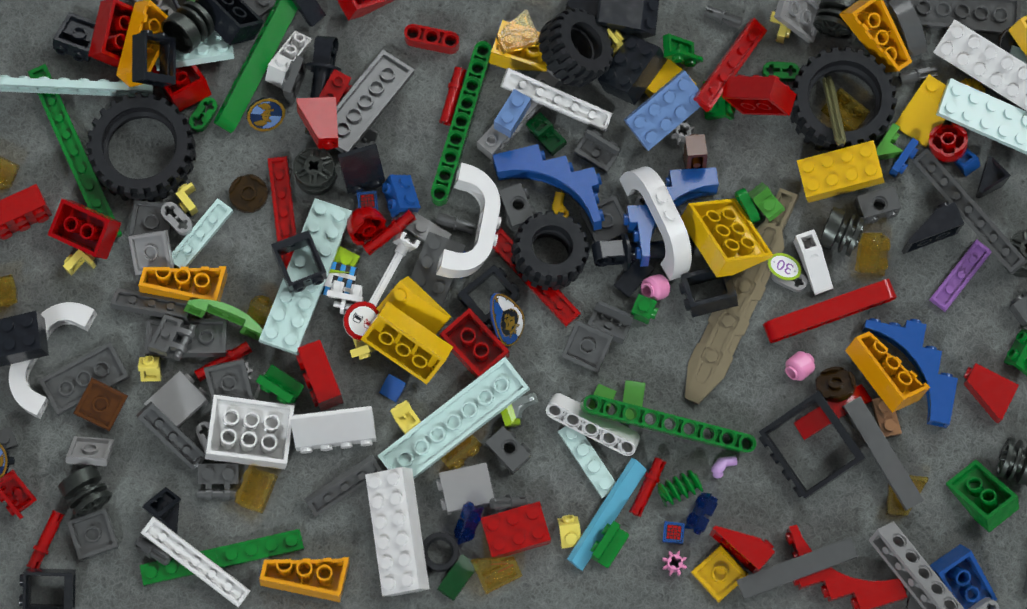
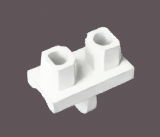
[326,280,364,315]

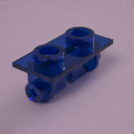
[684,493,718,535]
[454,502,484,545]

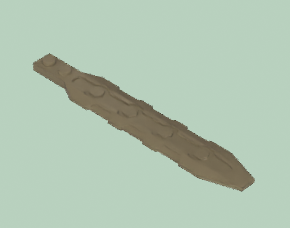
[685,188,799,404]

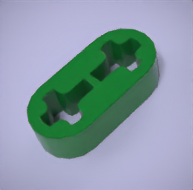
[762,62,799,82]
[189,97,218,132]
[734,188,760,224]

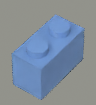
[494,89,531,138]

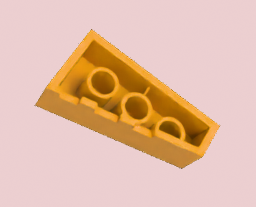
[116,0,169,87]
[839,0,912,72]
[138,266,228,302]
[845,331,930,413]
[259,557,349,602]

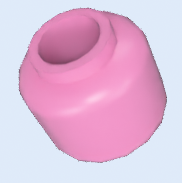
[641,274,670,301]
[785,351,815,381]

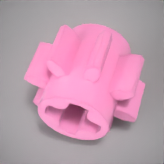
[662,551,687,576]

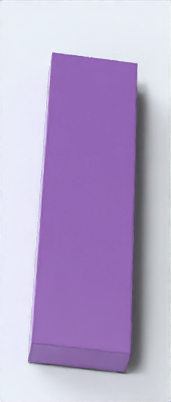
[929,239,992,312]

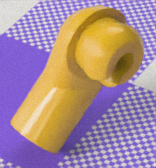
[552,191,569,218]

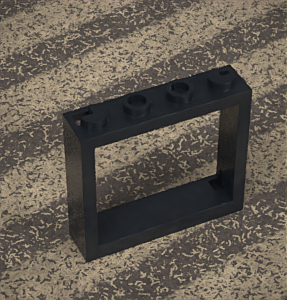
[759,391,866,499]

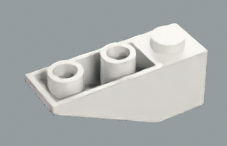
[265,31,312,88]
[793,229,834,295]

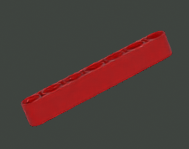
[763,279,897,343]

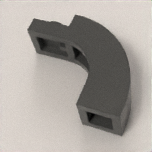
[883,0,927,58]

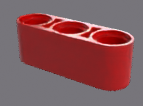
[404,24,459,54]

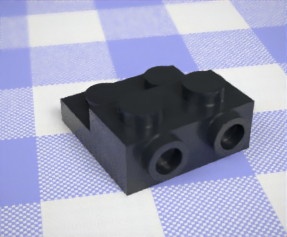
[53,12,96,62]

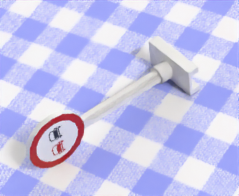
[343,232,421,341]

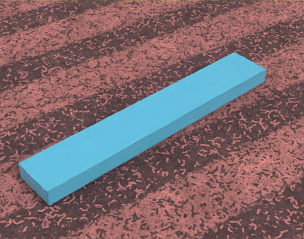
[567,458,647,571]

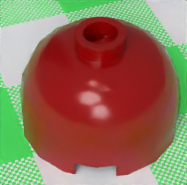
[928,123,968,163]
[346,206,386,245]

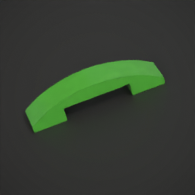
[183,299,263,340]

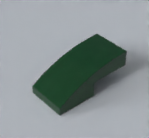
[525,112,567,156]
[437,554,479,601]

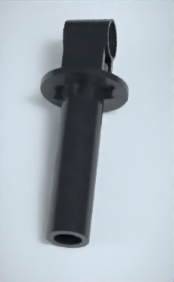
[305,36,342,135]
[591,233,694,271]

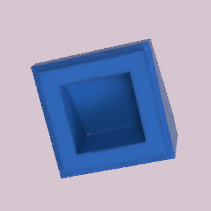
[954,148,980,177]
[379,374,406,403]

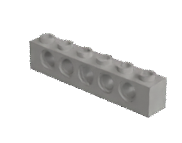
[477,69,563,161]
[868,521,964,609]

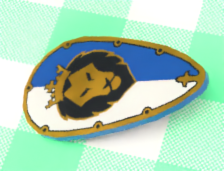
[490,293,524,346]

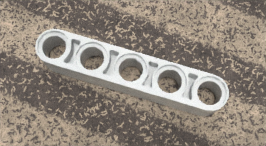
[546,393,640,456]

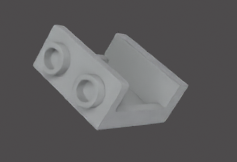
[144,371,209,428]
[436,463,494,515]

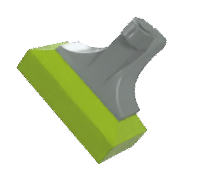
[501,392,538,427]

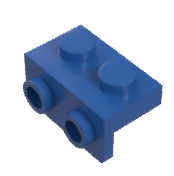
[382,175,421,218]

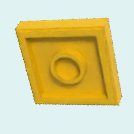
[691,545,748,603]

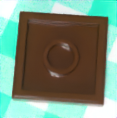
[73,377,128,432]

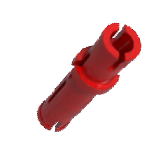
[439,67,466,126]
[362,210,417,256]
[194,341,252,382]
[629,457,666,517]
[26,510,65,568]

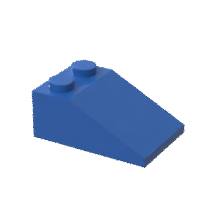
[929,544,997,609]

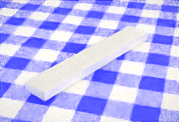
[500,68,613,132]
[141,517,251,607]

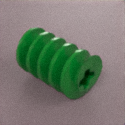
[658,470,703,508]

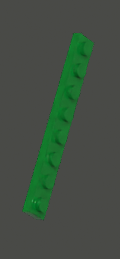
[140,529,304,586]

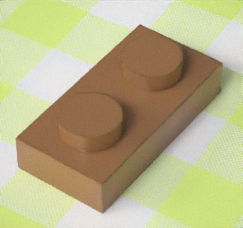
[871,397,902,438]

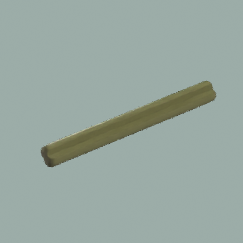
[822,76,846,145]

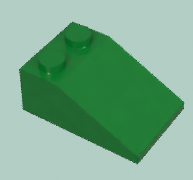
[946,460,1019,533]

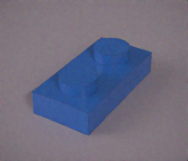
[889,138,919,177]

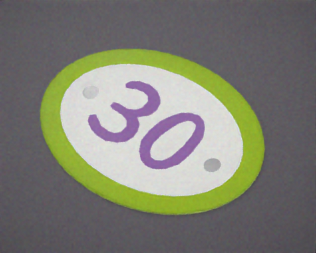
[768,253,801,280]

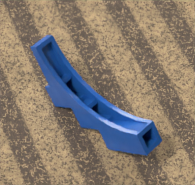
[493,144,604,231]
[623,167,719,267]
[862,318,958,428]

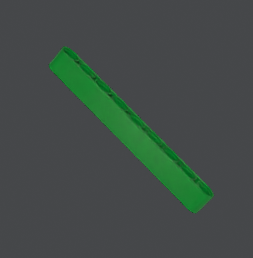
[214,0,297,133]
[431,41,492,206]
[580,395,756,453]

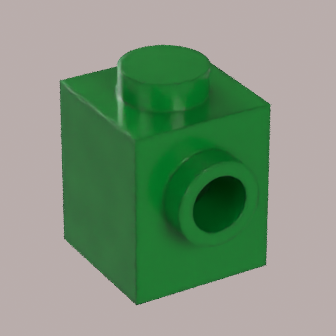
[631,294,659,324]

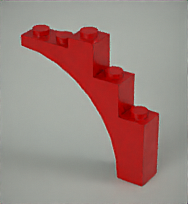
[785,524,908,609]

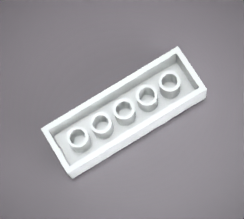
[933,19,1027,111]
[365,467,429,596]

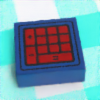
[357,191,378,210]
[662,521,685,544]

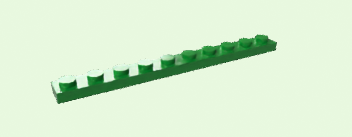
[28,64,123,239]

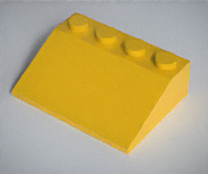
[681,198,773,277]

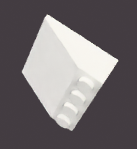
[205,395,294,470]
[290,406,377,454]

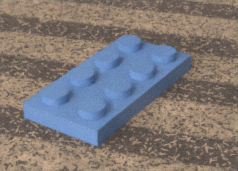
[624,70,701,151]

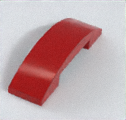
[794,384,872,440]

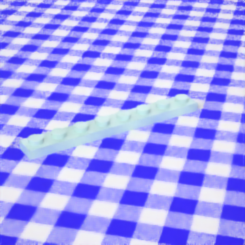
[0,75,153,98]

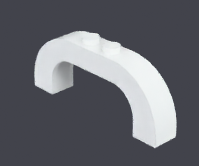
[436,163,501,278]
[619,166,692,281]
[9,302,97,419]

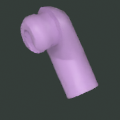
[711,455,737,478]

